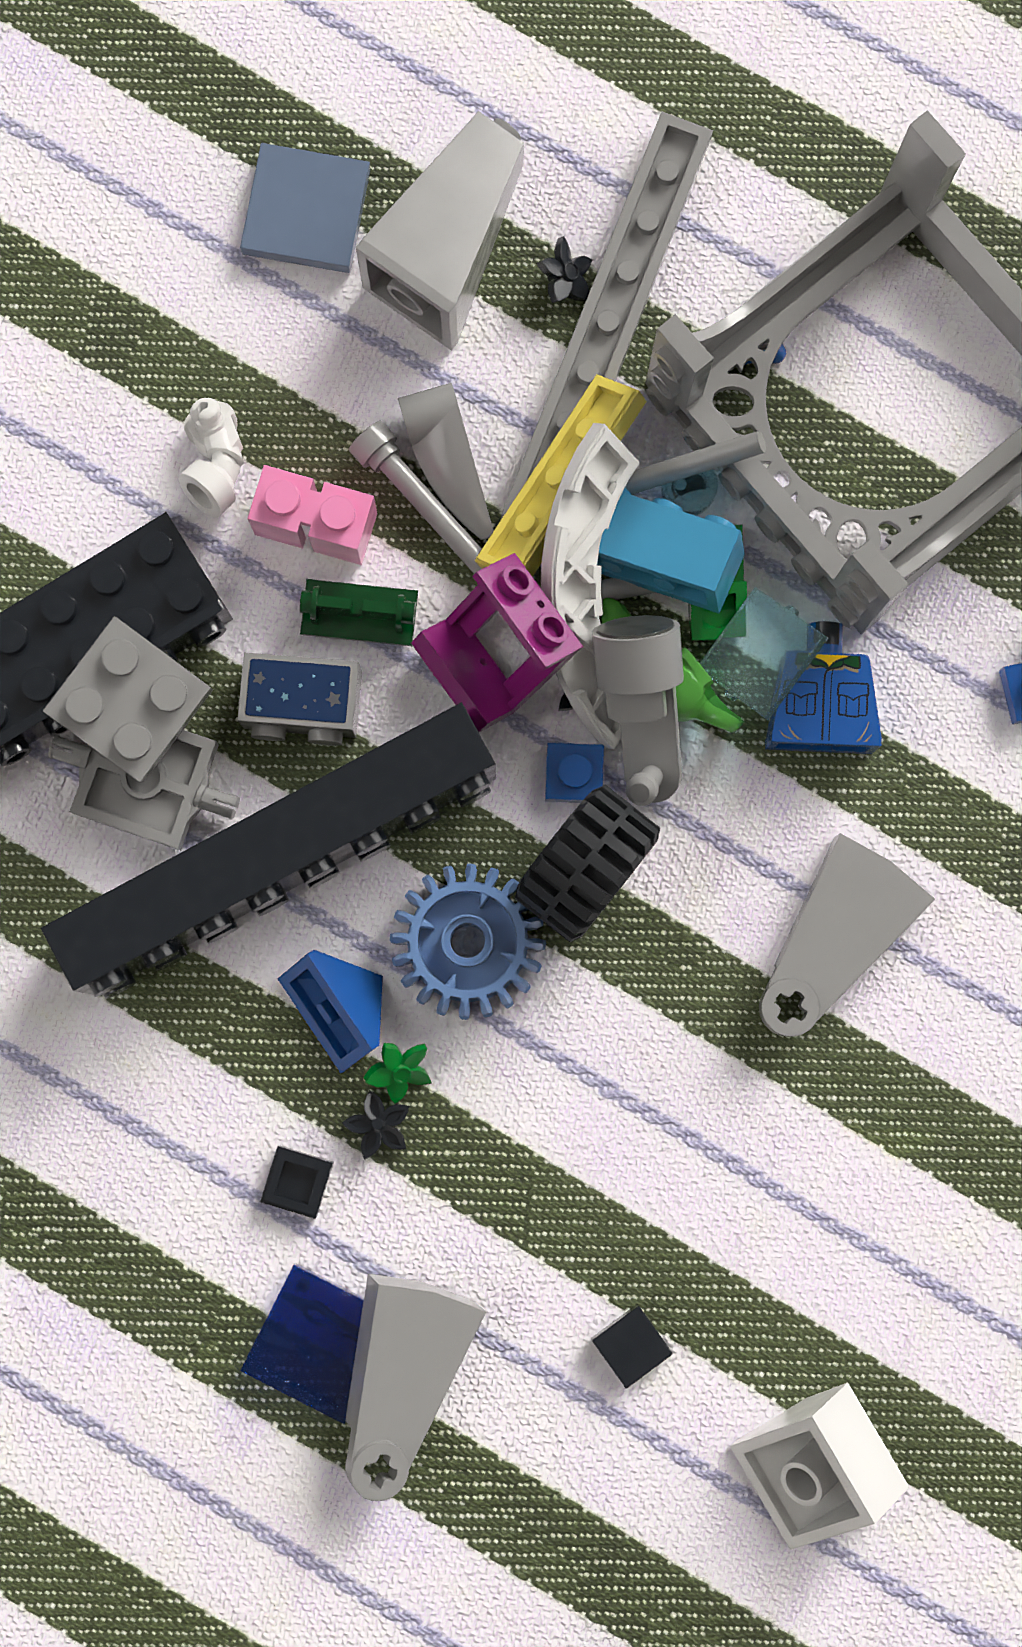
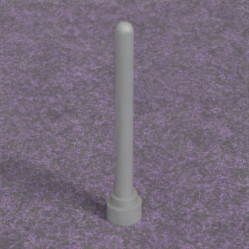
[349,420,482,574]

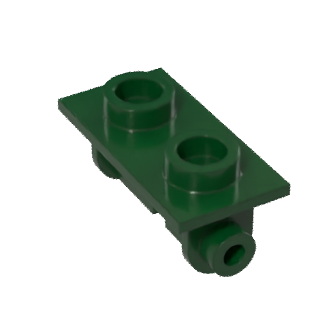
[300,579,418,647]

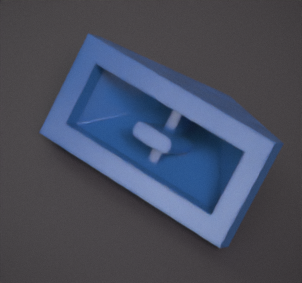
[277,950,383,1073]

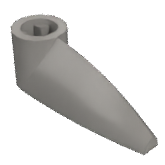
[398,383,494,540]

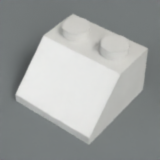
[730,1383,909,1550]

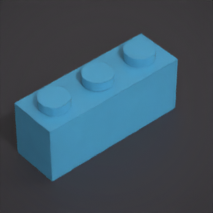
[597,488,745,613]

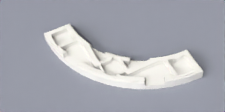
[541,423,640,750]

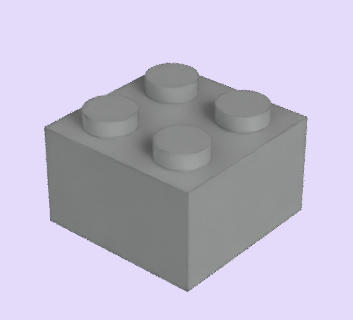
[43,616,214,782]

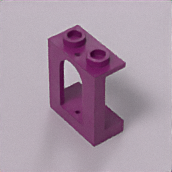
[411,553,583,733]

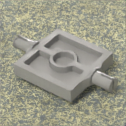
[48,730,240,851]

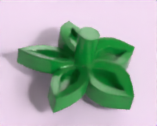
[364,1043,432,1104]

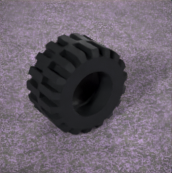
[515,784,660,942]

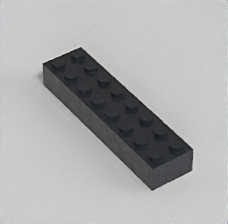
[40,702,496,999]

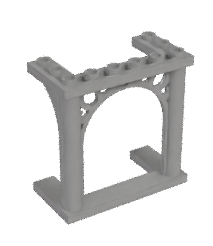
[645,110,1022,634]

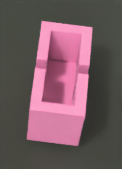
[247,465,377,565]

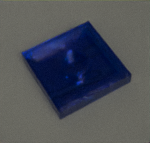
[240,1263,364,1424]

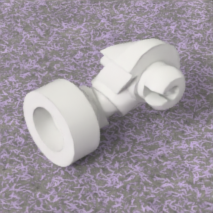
[178,398,244,518]

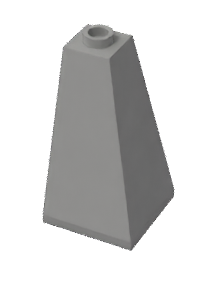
[356,111,524,351]

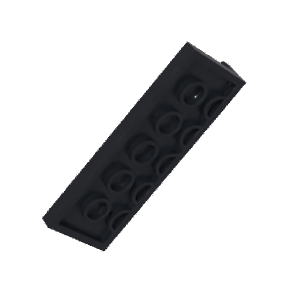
[0,512,233,767]

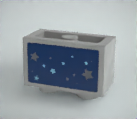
[238,652,362,746]

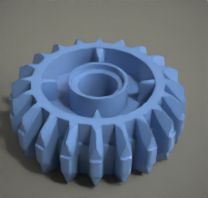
[390,864,546,1020]

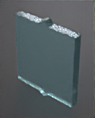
[700,587,828,720]

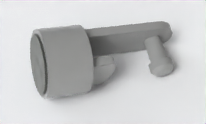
[592,615,684,806]

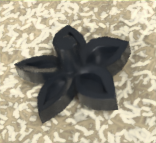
[536,236,593,303]
[342,1090,410,1160]

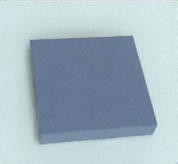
[240,143,371,273]

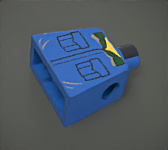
[765,621,882,754]

